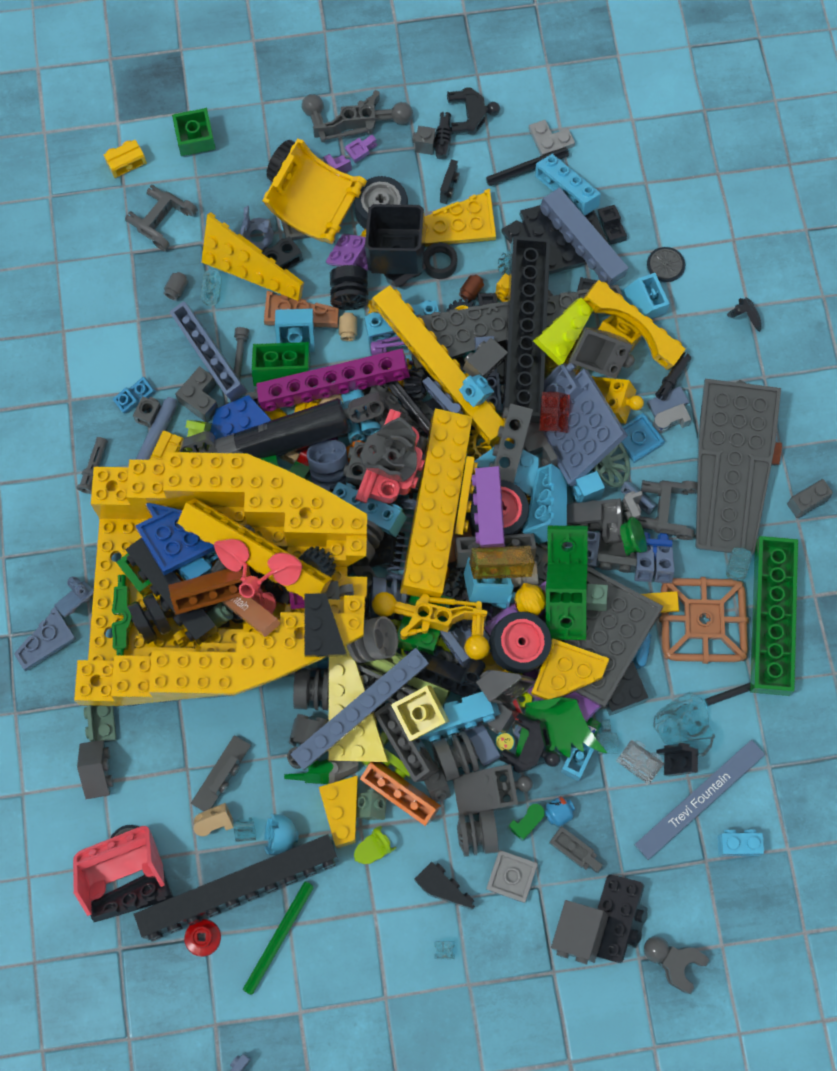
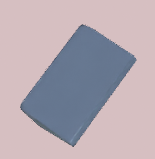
[621,481,657,515]

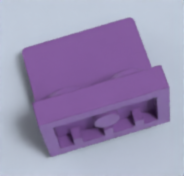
[326,234,368,271]

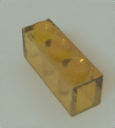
[469,546,535,579]

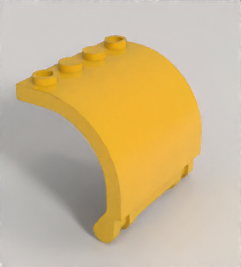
[262,138,367,244]

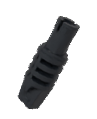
[435,112,452,159]
[442,565,465,599]

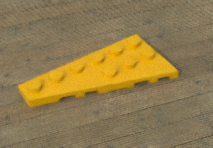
[425,188,496,247]
[201,212,304,301]

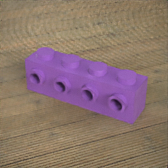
[472,466,505,550]

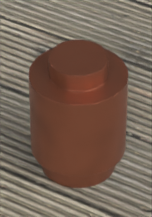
[459,274,485,303]

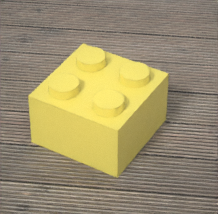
[391,685,450,741]

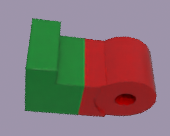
[289,447,310,480]

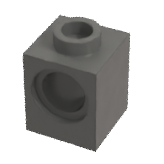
[133,396,161,428]

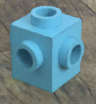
[459,374,494,407]

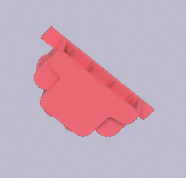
[355,409,425,504]

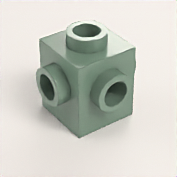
[356,789,387,820]

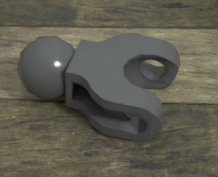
[644,936,710,994]

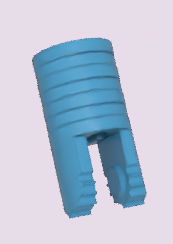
[633,634,652,669]

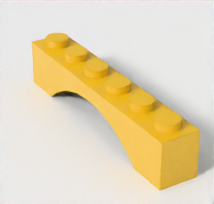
[583,280,685,370]

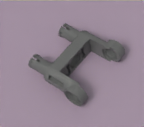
[125,185,198,251]
[638,480,697,540]

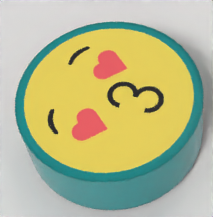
[495,733,515,752]

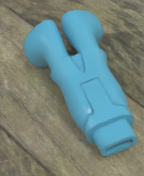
[341,377,381,443]

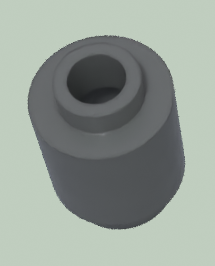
[164,272,188,301]

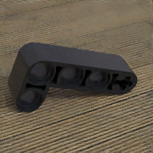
[407,649,486,697]

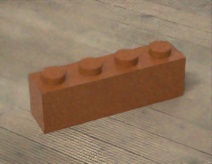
[168,565,251,615]

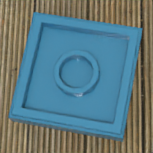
[621,413,665,463]

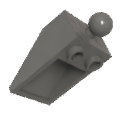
[569,327,635,379]
[453,764,533,817]

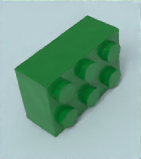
[251,342,310,386]
[397,595,452,656]

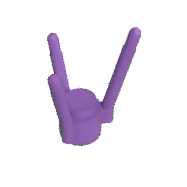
[371,336,414,365]

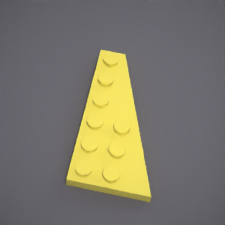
[329,646,389,762]

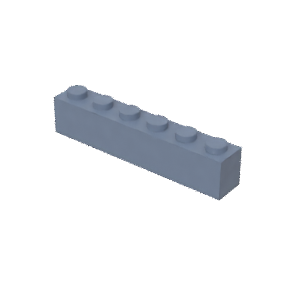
[540,187,629,286]
[169,301,248,402]

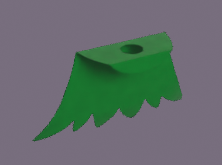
[515,697,607,758]

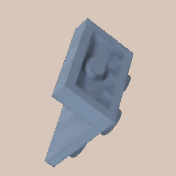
[440,626,490,668]

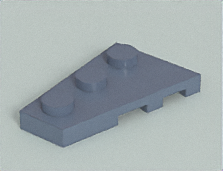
[14,606,76,671]

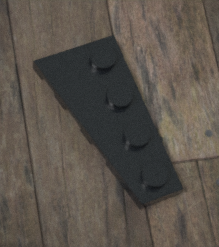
[90,871,174,923]

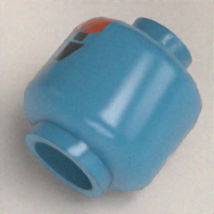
[544,796,575,827]

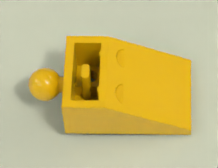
[592,376,644,424]

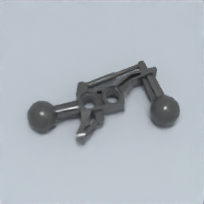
[301,90,413,143]

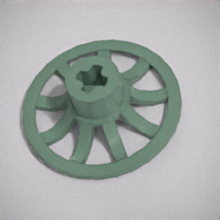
[592,443,630,487]

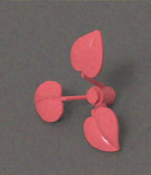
[214,539,303,614]

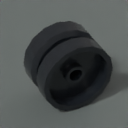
[127,593,173,644]

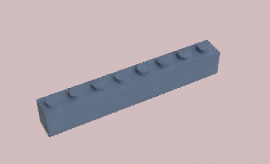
[290,648,429,770]

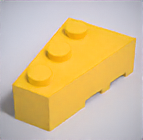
[319,776,358,849]

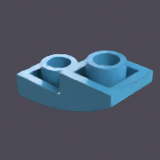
[113,377,156,414]

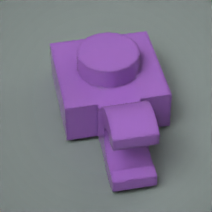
[345,135,377,163]

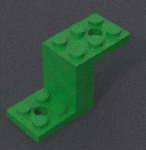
[546,525,588,640]

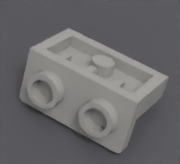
[622,491,643,523]

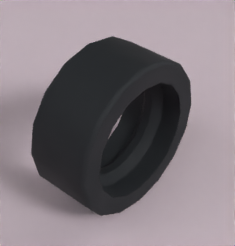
[424,242,458,279]

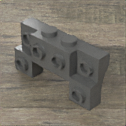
[546,498,623,547]

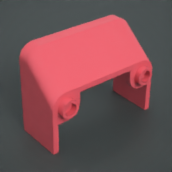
[73,826,165,916]

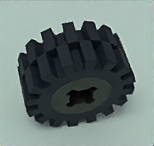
[298,546,336,577]

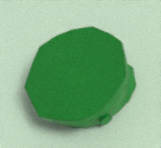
[620,516,647,556]

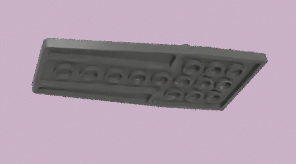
[695,379,781,556]

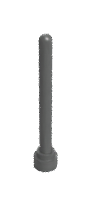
[230,327,250,403]

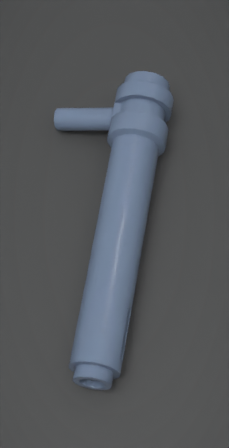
[135,397,178,460]

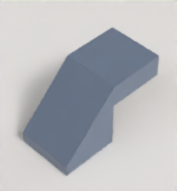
[462,722,500,767]

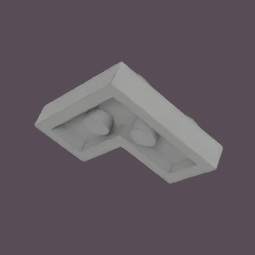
[529,120,575,156]

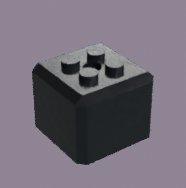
[365,204,426,274]

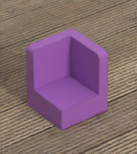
[324,154,352,173]

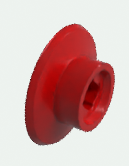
[184,919,221,957]

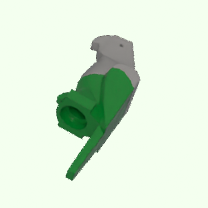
[284,759,358,784]

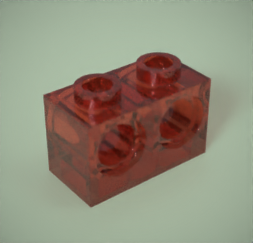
[540,392,570,433]

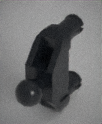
[447,87,500,135]
[499,713,561,773]

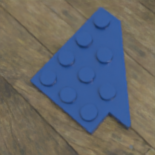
[135,503,215,575]

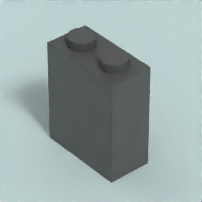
[551,900,609,965]

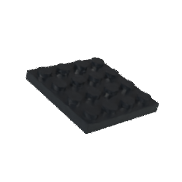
[519,205,608,274]

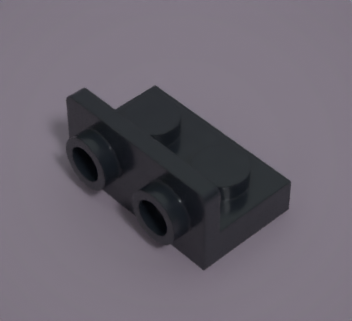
[656,743,698,776]

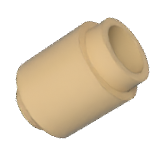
[339,313,357,341]

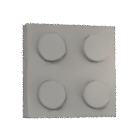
[486,850,538,903]

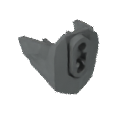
[360,417,417,482]

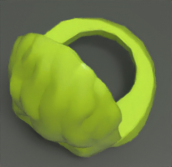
[354,825,396,864]

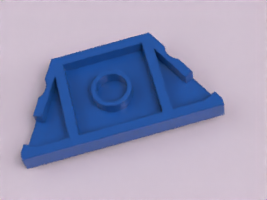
[210,395,272,439]

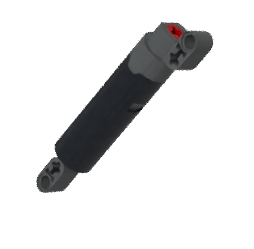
[180,393,384,459]

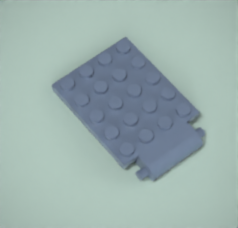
[540,363,628,486]

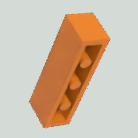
[360,762,441,826]

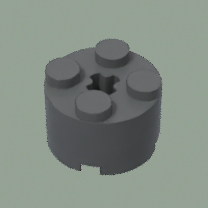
[289,714,328,752]

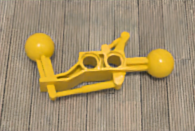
[372,592,490,660]

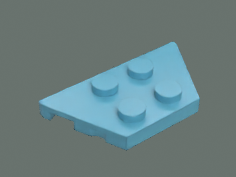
[474,440,539,498]

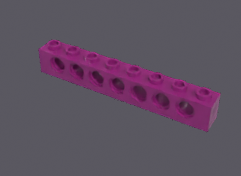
[256,348,410,412]

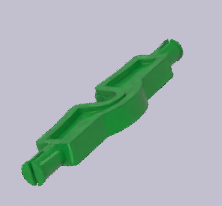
[111,574,133,656]

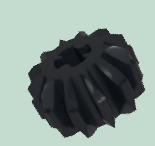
[402,368,427,401]

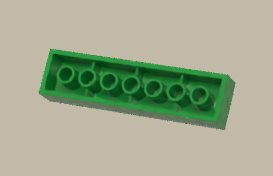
[750,536,798,696]

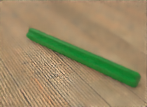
[243,881,314,995]

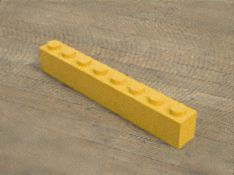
[177,498,332,600]

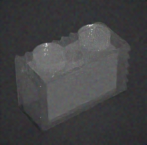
[616,739,664,785]

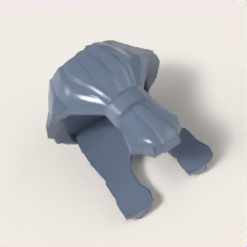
[240,206,274,251]

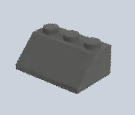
[476,670,536,705]

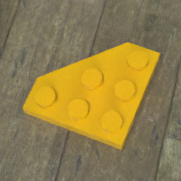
[531,638,609,700]

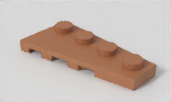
[264,291,339,328]

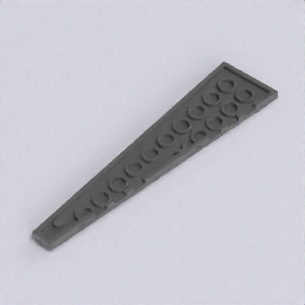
[408,285,623,369]

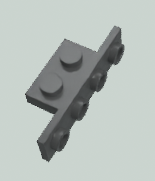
[191,735,251,811]

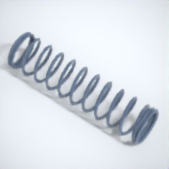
[386,498,417,584]

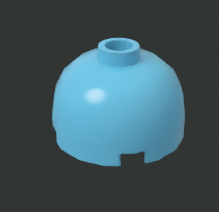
[264,814,299,855]

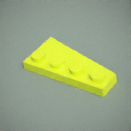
[533,298,593,365]

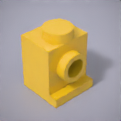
[495,273,509,302]

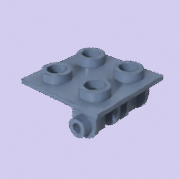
[54,576,94,618]

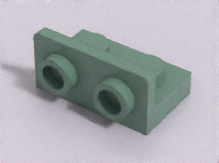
[84,706,117,742]

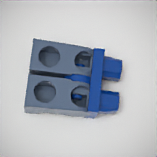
[634,532,674,583]

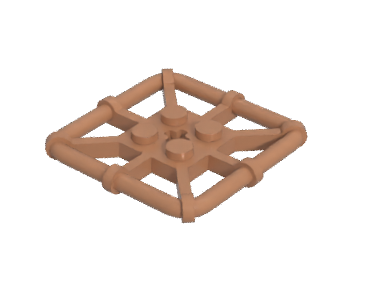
[659,577,749,664]

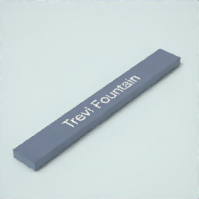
[634,739,765,860]

